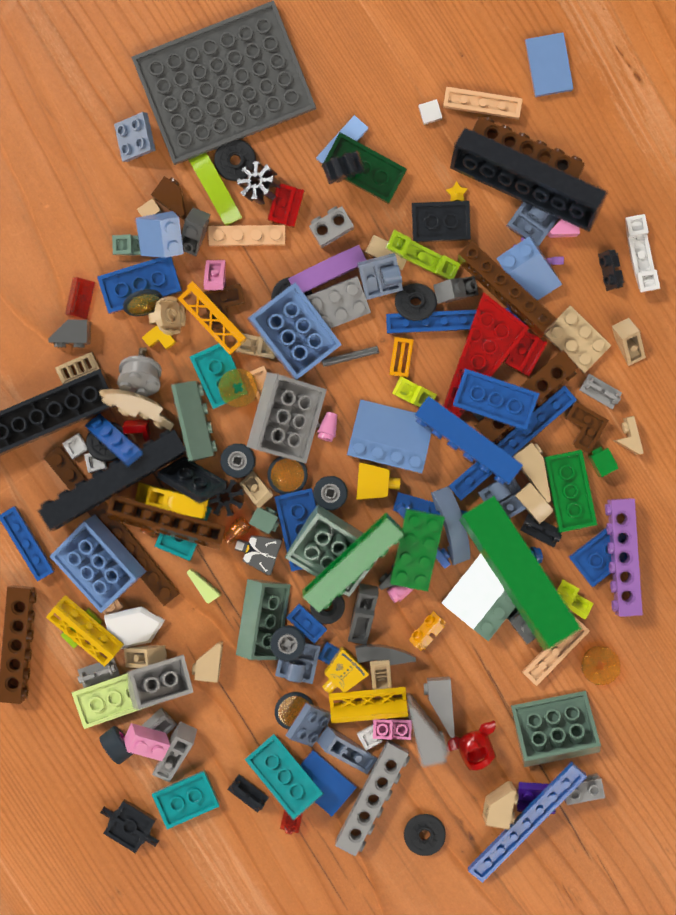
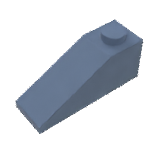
[317,726,378,774]

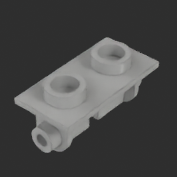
[580,374,622,409]
[78,657,120,688]

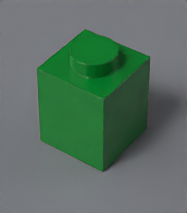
[588,446,619,477]

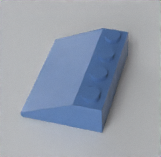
[247,283,342,380]
[347,400,432,473]
[50,515,147,613]

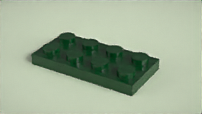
[322,132,407,204]

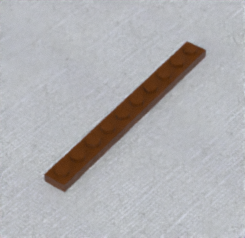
[44,446,180,606]

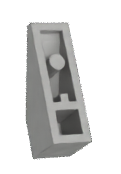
[423,676,455,738]
[152,721,197,782]

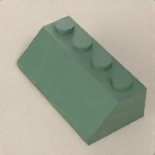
[171,381,218,461]
[236,579,291,660]

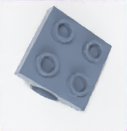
[114,112,156,162]
[506,202,559,247]
[357,253,403,300]
[478,478,526,519]
[275,639,321,684]
[286,703,331,747]

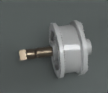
[117,347,162,397]

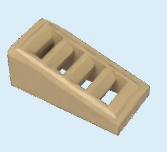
[55,352,100,384]
[370,660,392,690]

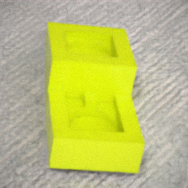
[392,377,437,408]
[557,580,594,619]

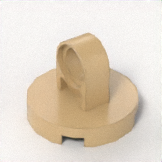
[148,296,186,335]

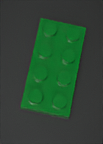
[543,450,597,533]
[390,508,445,592]

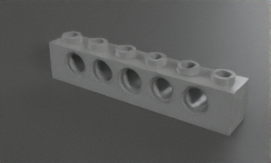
[335,739,410,856]

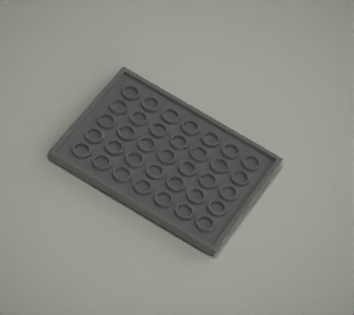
[132,0,316,165]

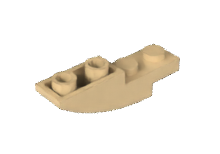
[99,389,174,430]

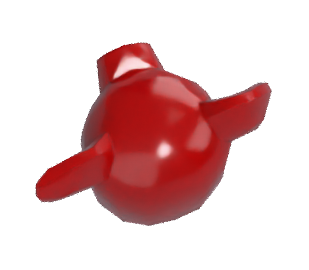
[447,720,496,770]

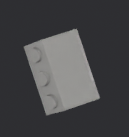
[128,655,193,710]

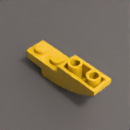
[135,482,208,519]

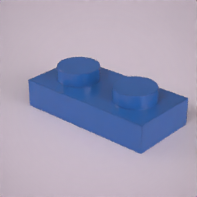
[286,603,327,644]

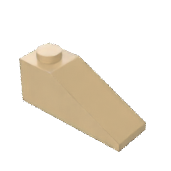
[512,443,551,503]

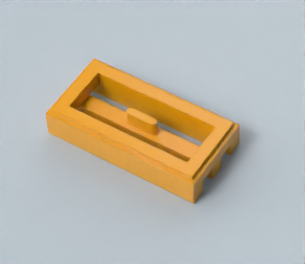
[389,337,414,378]

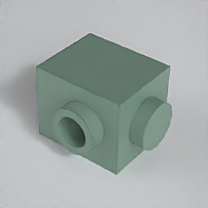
[248,507,280,534]

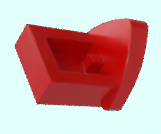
[123,419,151,442]

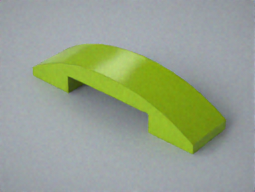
[189,153,242,226]
[386,230,460,280]

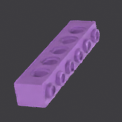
[605,498,643,617]

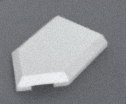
[104,606,165,649]

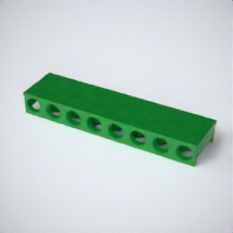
[459,496,582,651]

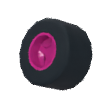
[99,726,134,764]

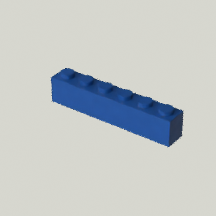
[415,396,523,485]

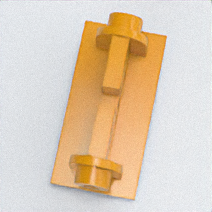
[409,611,446,651]

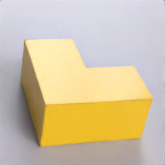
[142,326,177,350]

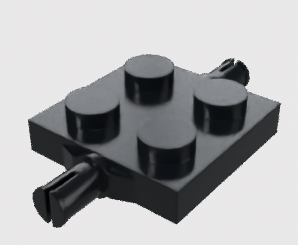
[100,799,159,854]

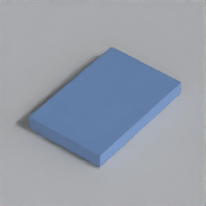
[525,32,574,97]

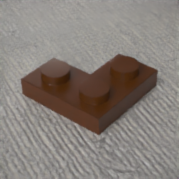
[203,284,245,330]
[565,401,609,454]

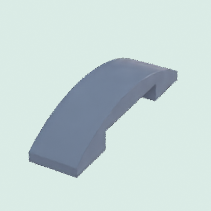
[431,486,470,565]

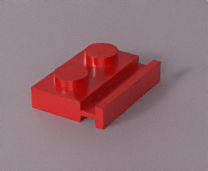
[267,183,305,228]
[504,331,548,376]

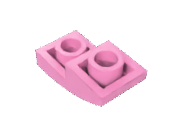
[373,719,412,740]

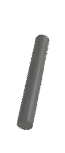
[322,346,379,367]

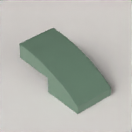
[112,234,141,255]

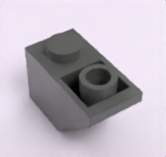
[181,208,211,256]
[433,277,479,304]
[48,319,91,348]

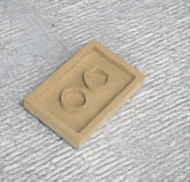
[544,306,612,373]

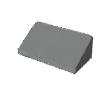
[142,708,177,734]

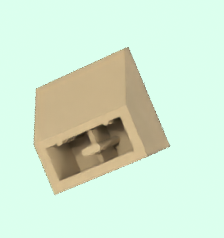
[482,781,518,829]

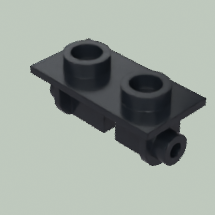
[598,250,625,291]
[520,513,562,547]
[227,774,269,813]

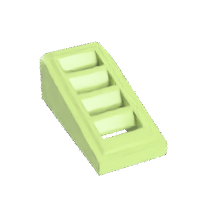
[187,568,221,604]

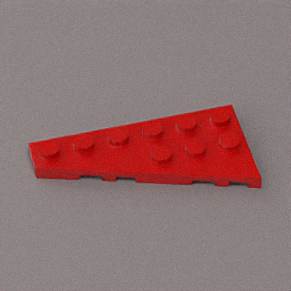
[443,292,529,418]

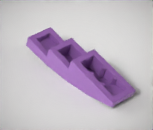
[288,245,366,293]

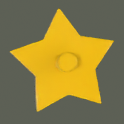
[445,181,468,201]

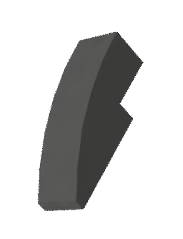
[348,583,378,644]
[355,644,416,666]

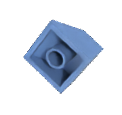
[135,211,184,258]

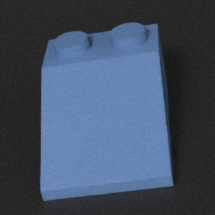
[497,236,562,300]

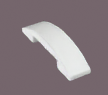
[625,214,660,292]

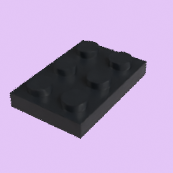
[411,201,471,242]
[157,457,227,504]

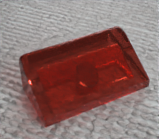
[65,277,95,319]

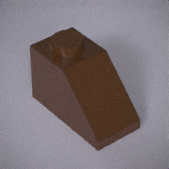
[151,176,186,220]

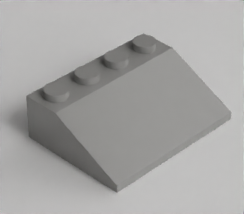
[246,372,327,463]
[406,693,449,767]

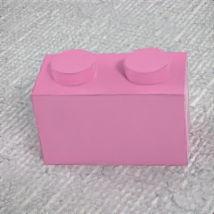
[123,723,170,761]

